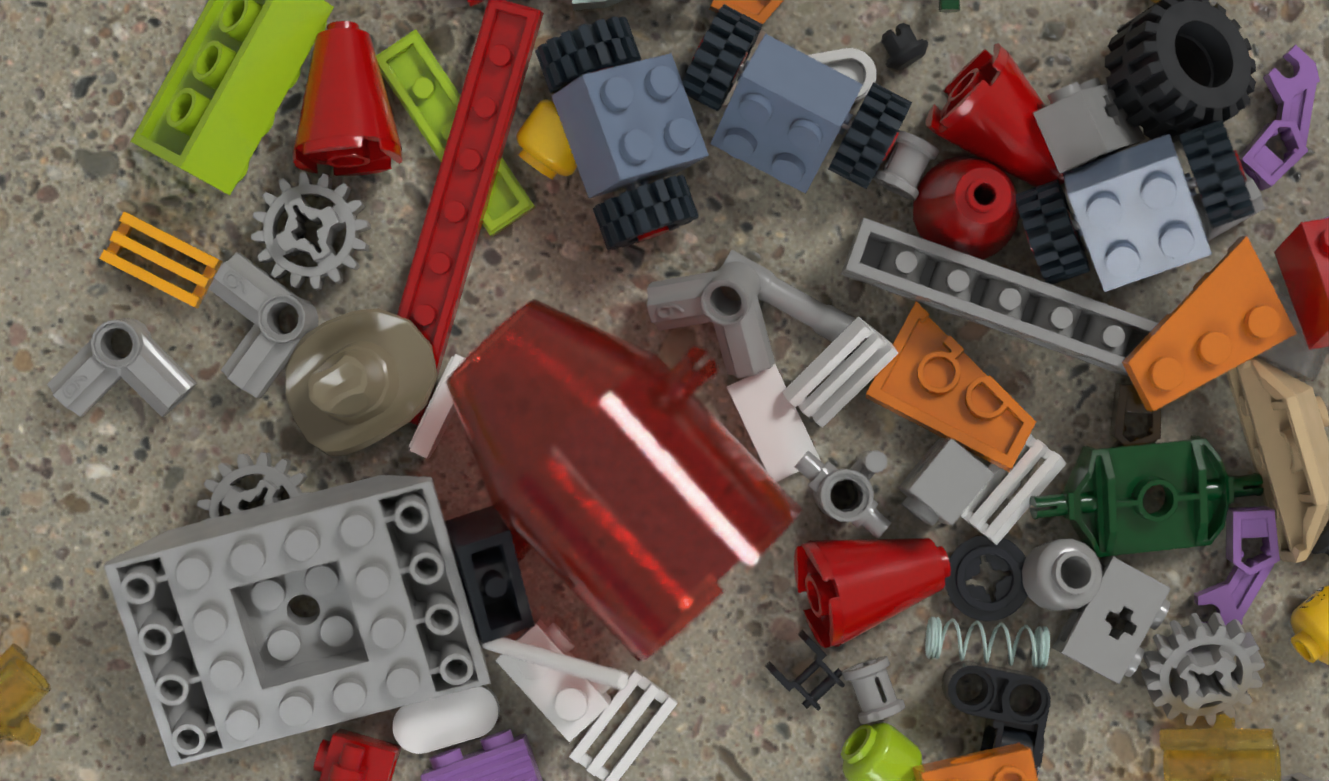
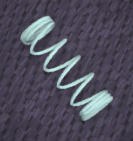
[925,616,1050,669]

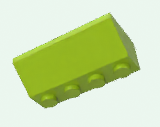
[130,0,334,196]

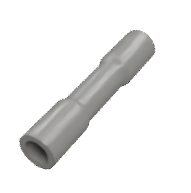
[723,250,867,353]

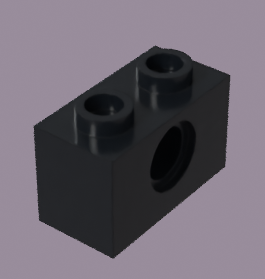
[445,505,535,644]

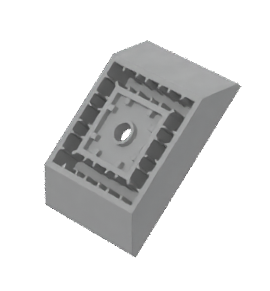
[104,475,491,767]

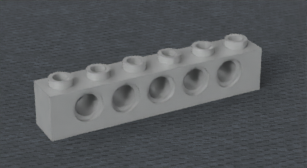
[840,218,1158,378]

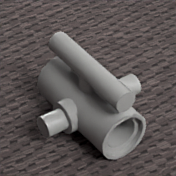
[794,450,891,538]

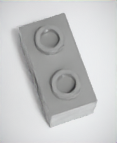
[1033,77,1146,174]
[898,438,994,526]
[1052,556,1171,684]

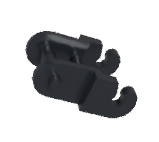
[765,629,845,711]

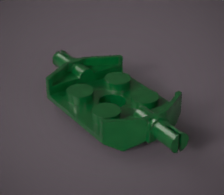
[1029,435,1264,557]

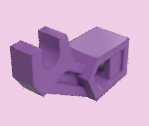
[1239,45,1320,191]
[1194,506,1280,625]

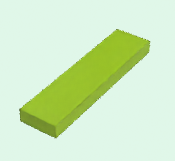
[376,29,536,237]

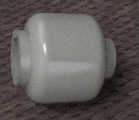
[1022,539,1102,611]

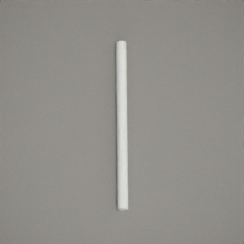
[479,637,628,689]

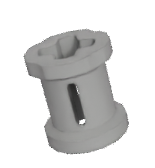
[873,130,939,200]
[842,656,906,724]

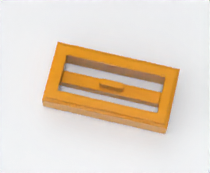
[99,211,223,308]

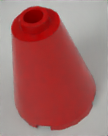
[293,21,403,176]
[925,43,1065,187]
[913,156,1020,260]
[794,538,951,648]

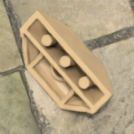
[1226,356,1329,563]

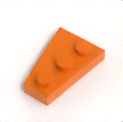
[1122,236,1297,411]
[865,301,1036,473]

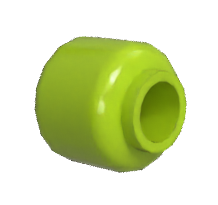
[841,722,922,781]

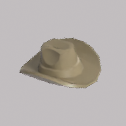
[285,308,438,456]

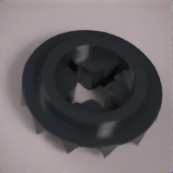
[945,535,1028,621]

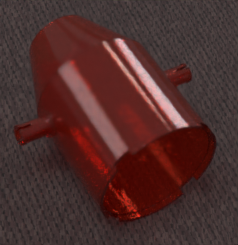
[446,299,802,662]

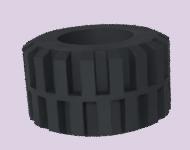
[1104,0,1256,144]

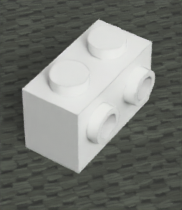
[496,619,611,742]

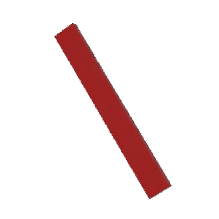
[397,0,544,425]

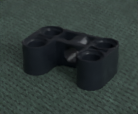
[942,661,1051,776]

